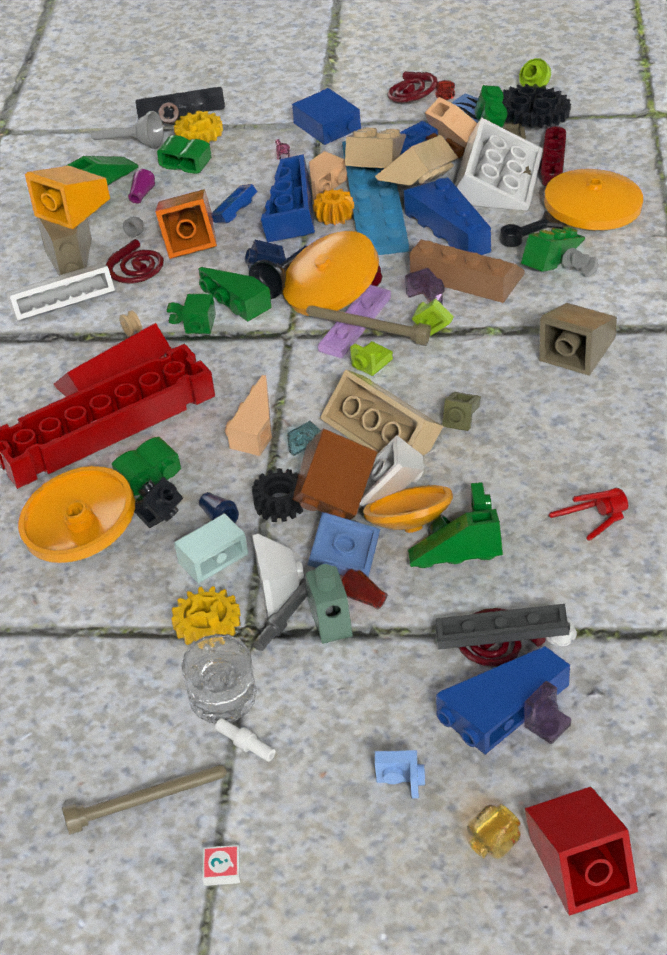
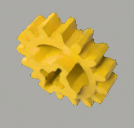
[174,111,223,144]
[171,586,241,648]

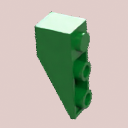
[66,156,139,185]
[521,227,585,272]
[198,267,272,322]
[408,509,503,568]

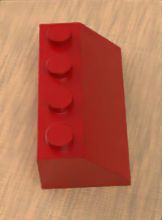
[54,323,171,397]

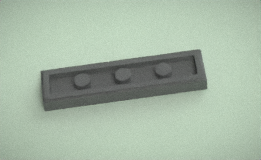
[436,604,569,650]

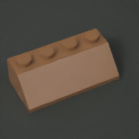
[409,239,525,303]

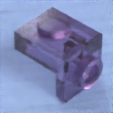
[405,268,445,305]

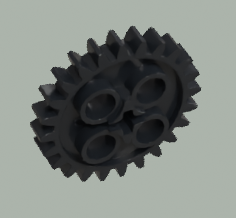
[502,84,571,129]

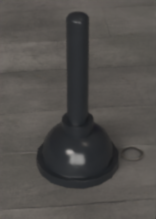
[249,246,307,299]

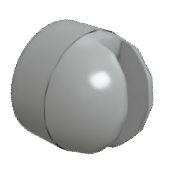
[123,217,144,238]

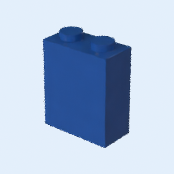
[292,88,361,145]

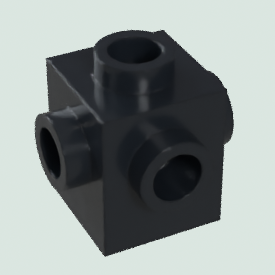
[134,477,183,528]

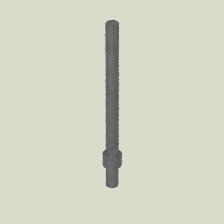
[253,520,358,651]

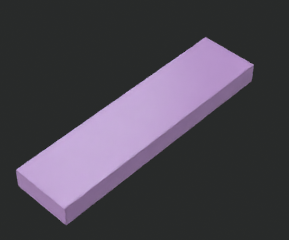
[318,285,391,358]

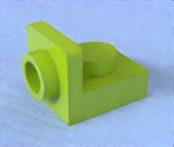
[412,299,454,336]
[350,341,393,376]

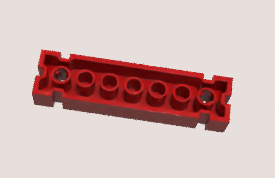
[0,343,215,489]

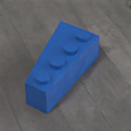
[261,154,315,243]
[404,177,491,255]

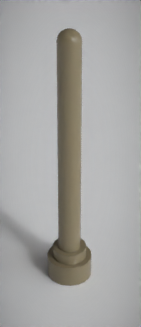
[306,306,431,346]
[62,765,227,835]

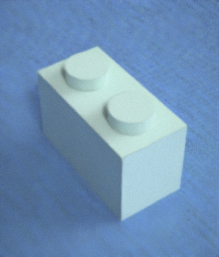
[174,513,248,583]

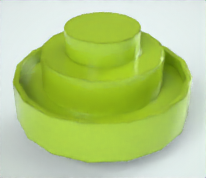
[519,58,551,87]

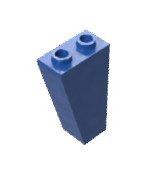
[436,646,570,755]

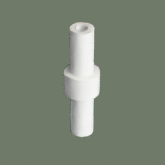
[215,718,276,762]

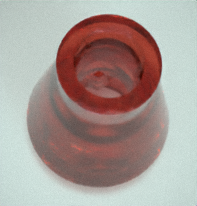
[342,569,388,610]

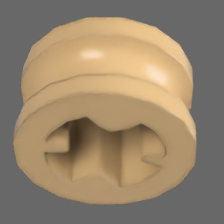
[119,310,142,337]

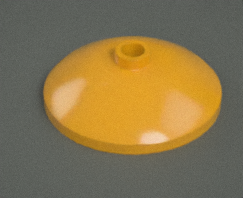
[363,485,453,533]

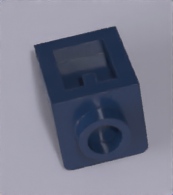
[245,239,286,269]

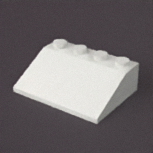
[455,117,543,211]

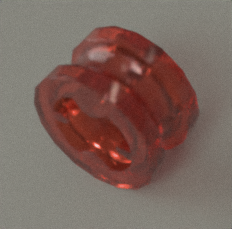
[435,80,455,100]

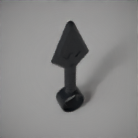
[500,211,567,247]

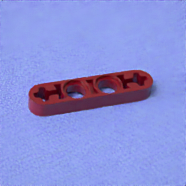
[541,126,566,186]

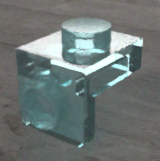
[287,421,321,456]

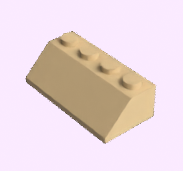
[375,135,458,186]
[320,370,443,456]

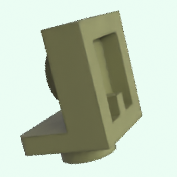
[442,392,481,431]

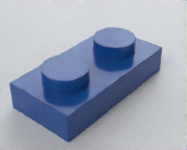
[399,121,438,154]
[212,184,258,223]

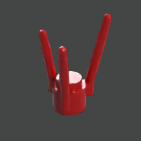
[549,488,628,541]

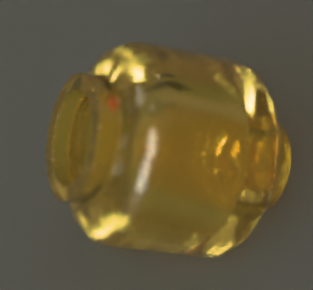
[467,804,521,859]

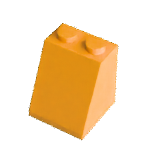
[25,166,110,230]

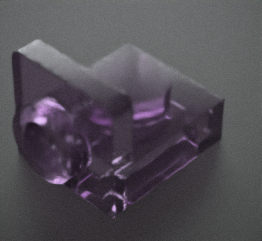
[524,681,571,744]

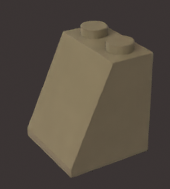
[37,217,92,276]
[539,303,617,376]

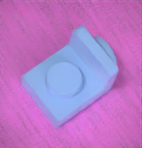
[375,750,425,799]

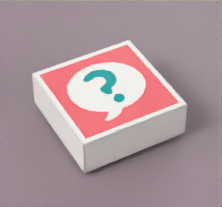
[202,845,240,886]

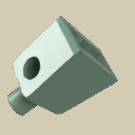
[305,564,353,644]

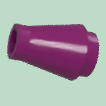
[128,169,155,204]

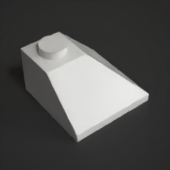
[360,435,424,506]
[252,534,304,619]

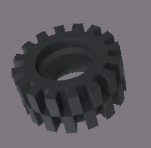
[252,468,303,522]

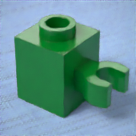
[167,294,216,334]

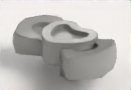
[562,248,599,277]

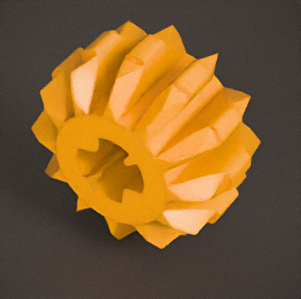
[313,188,354,226]

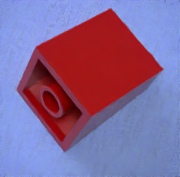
[525,786,638,916]

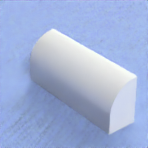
[5,263,115,321]

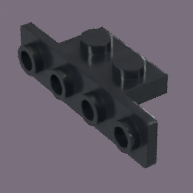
[135,86,225,120]

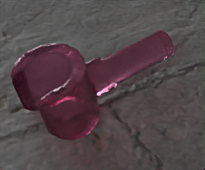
[275,139,290,160]

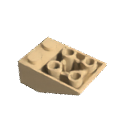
[345,127,406,168]

